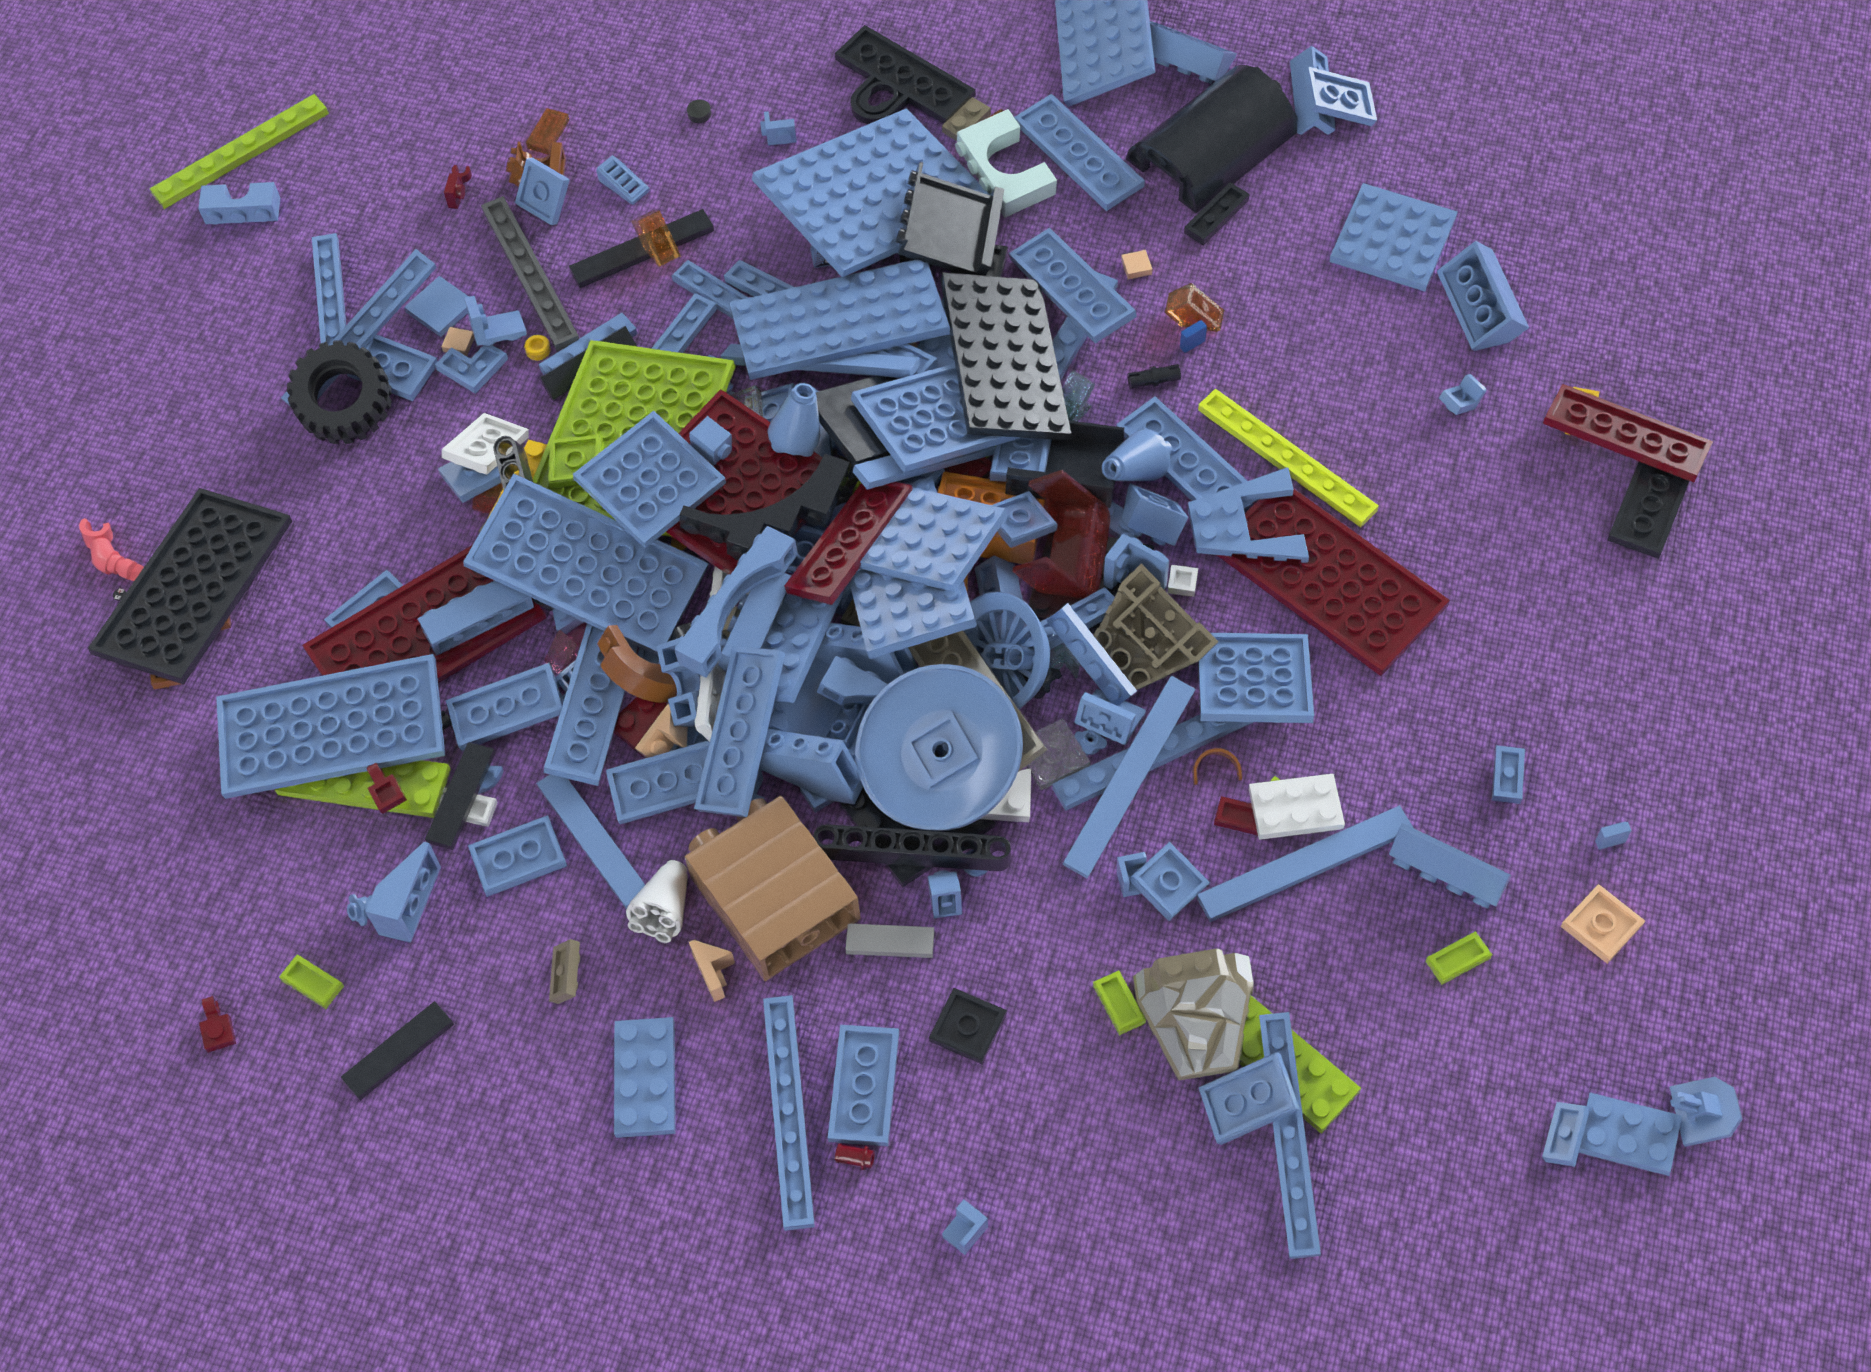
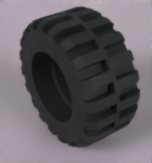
[287,340,392,444]

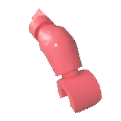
[79,518,144,581]

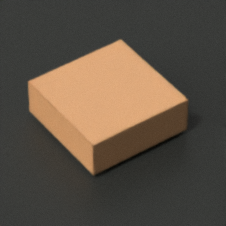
[1121,250,1152,279]
[441,327,474,356]

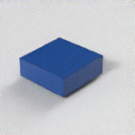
[1180,320,1207,353]

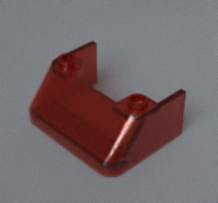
[1012,470,1111,599]

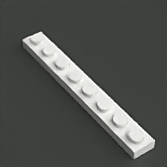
[694,566,735,742]

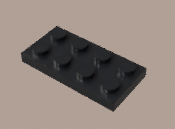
[1607,461,1689,559]

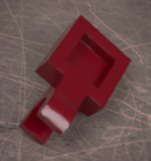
[444,165,472,209]
[366,763,407,814]
[199,996,236,1053]

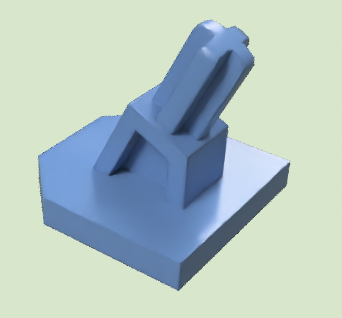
[1670,1077,1742,1147]

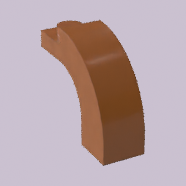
[597,625,677,703]

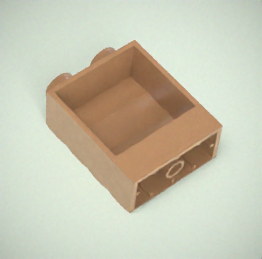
[684,796,861,981]

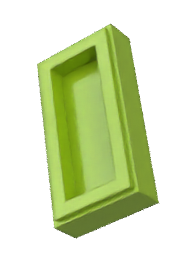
[1425,931,1492,985]
[279,954,344,1009]
[1093,970,1146,1035]

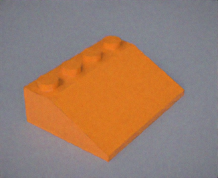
[938,472,1045,566]

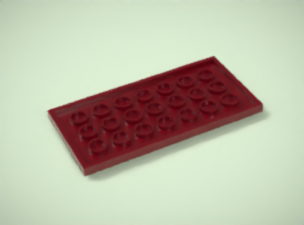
[1217,488,1450,676]
[302,545,546,683]

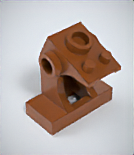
[506,142,566,187]

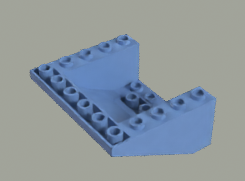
[759,623,918,804]

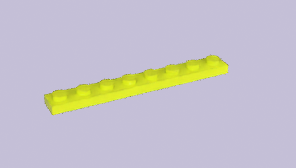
[1198,389,1379,528]

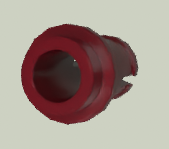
[835,1143,875,1170]

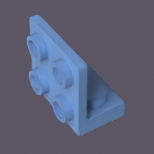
[465,296,527,346]
[1103,534,1169,590]
[1074,689,1146,745]

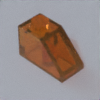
[631,210,681,267]
[1164,283,1225,332]

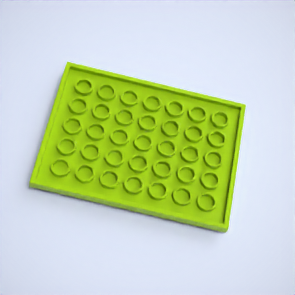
[533,340,736,537]

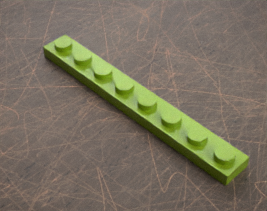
[149,94,329,209]

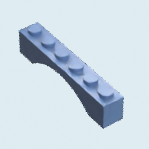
[674,526,798,678]
[817,656,949,757]

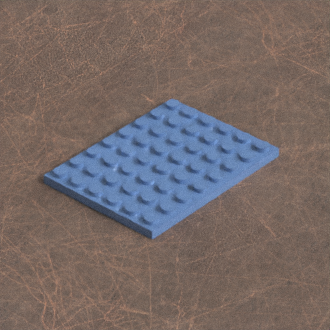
[752,108,991,277]

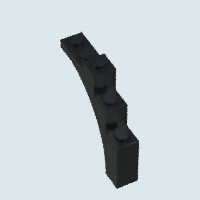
[680,454,850,560]

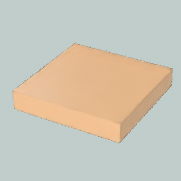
[1561,884,1645,964]

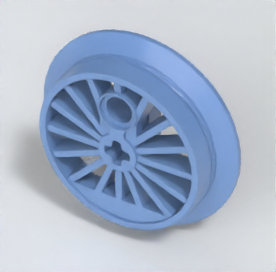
[963,592,1050,710]

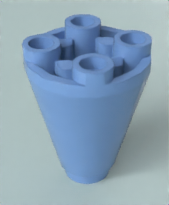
[768,383,821,457]
[1102,428,1172,481]

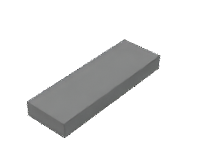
[846,924,935,958]

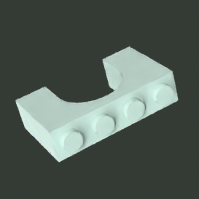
[955,109,1057,218]

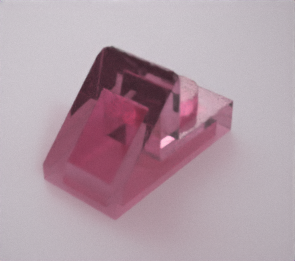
[544,623,586,674]

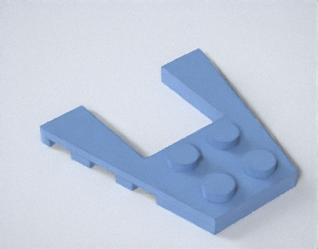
[1188,468,1309,563]

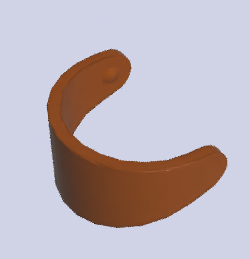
[1192,748,1242,785]

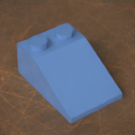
[365,842,441,943]

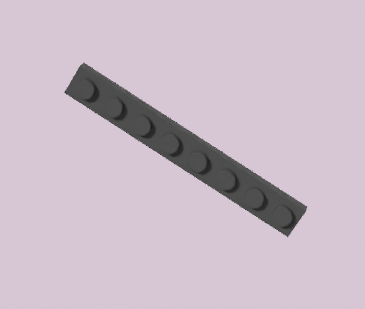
[481,196,579,351]

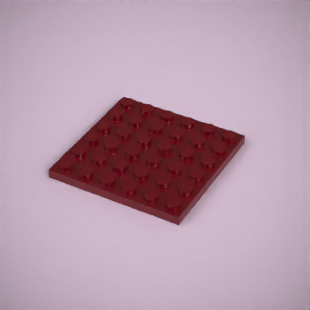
[666,389,823,575]

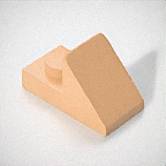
[635,704,688,758]
[689,940,735,1002]

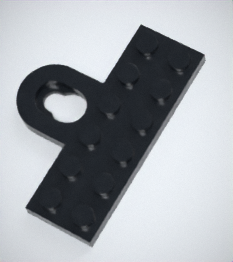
[835,25,976,125]

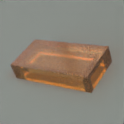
[526,108,570,155]

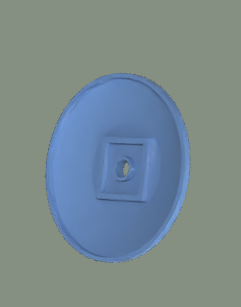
[856,664,1023,832]

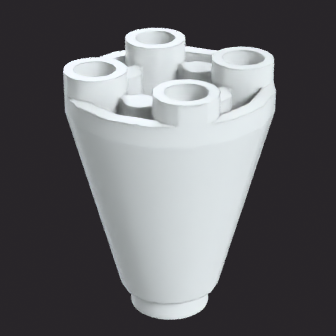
[626,860,688,943]

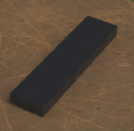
[538,326,637,400]
[425,742,496,850]
[341,1001,454,1101]

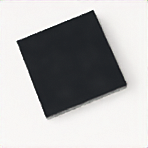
[929,988,1007,1065]

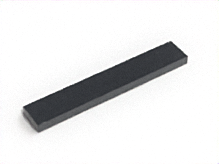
[569,209,714,288]

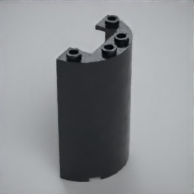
[1126,65,1298,213]

